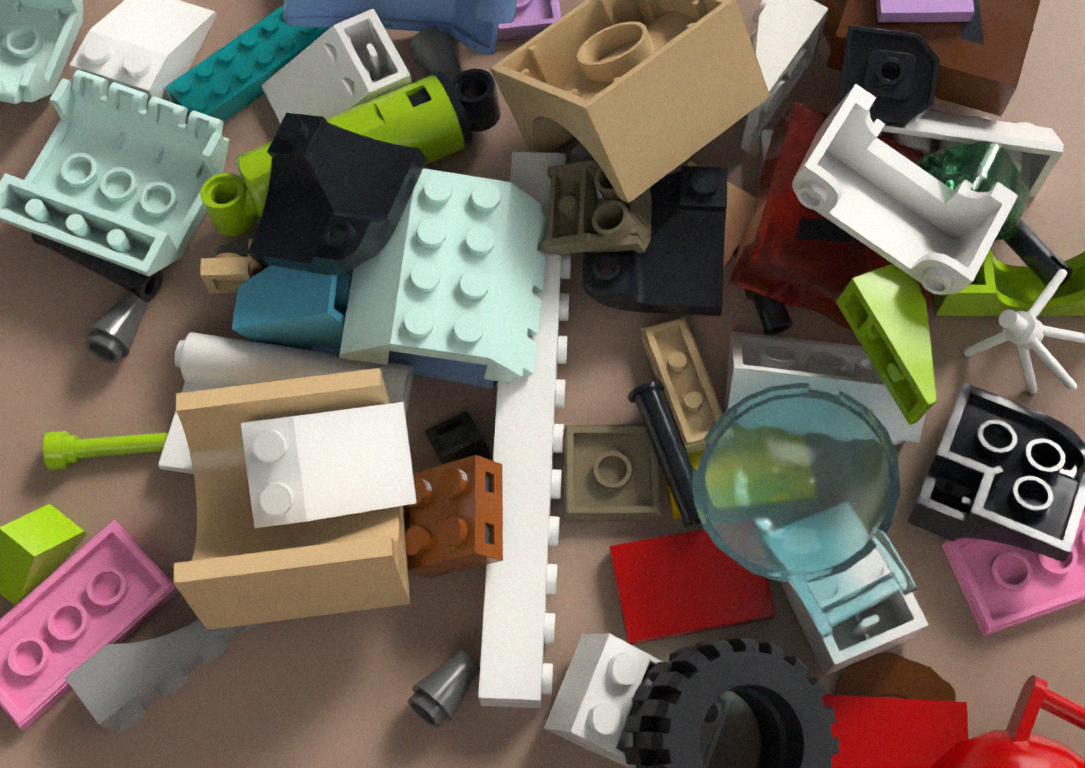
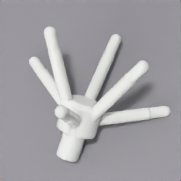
[964,269,1085,394]

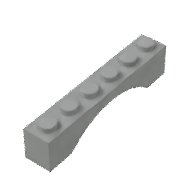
[65,619,261,733]

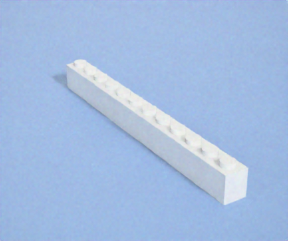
[478,151,571,708]

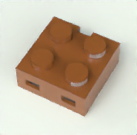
[404,455,503,578]

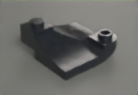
[247,112,427,275]
[582,166,728,316]
[907,382,1085,563]

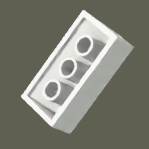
[877,109,1064,197]
[724,331,926,444]

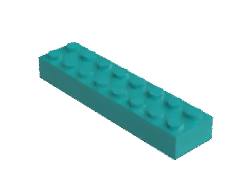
[165,5,331,122]

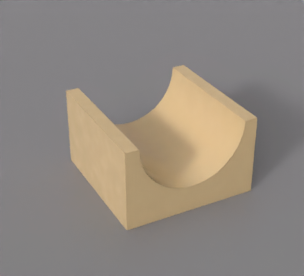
[490,0,771,203]
[173,368,410,630]

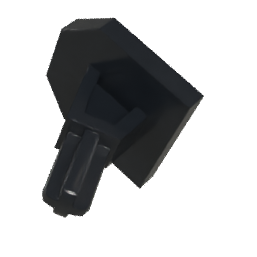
[835,25,940,128]

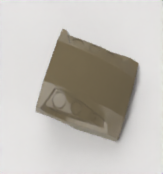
[542,160,652,255]

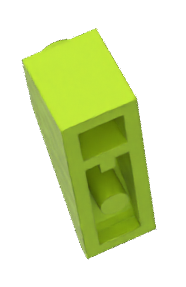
[836,264,937,425]

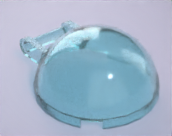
[692,383,917,639]

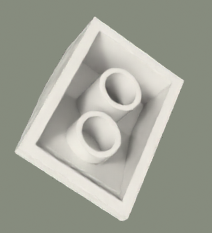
[70,0,217,110]
[741,0,829,152]
[241,402,417,528]

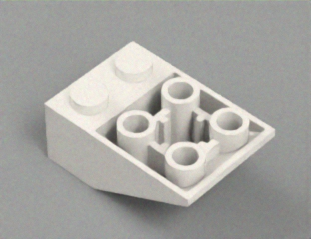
[261,8,412,124]
[760,502,929,676]
[544,634,733,768]

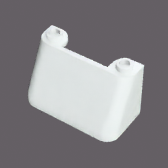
[792,84,1018,295]

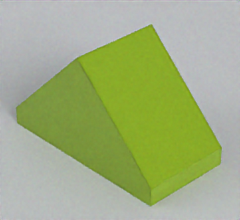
[0,503,87,606]

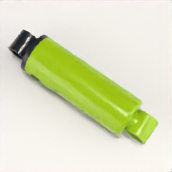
[200,69,501,236]

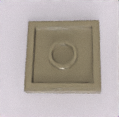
[564,424,662,521]

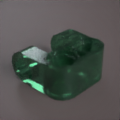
[914,141,1030,241]

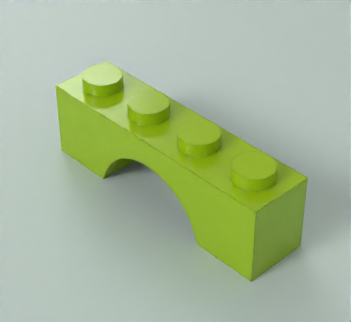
[933,250,1085,316]

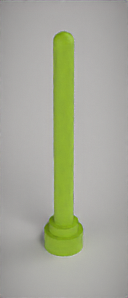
[43,431,169,470]

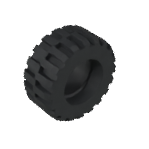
[624,638,839,768]

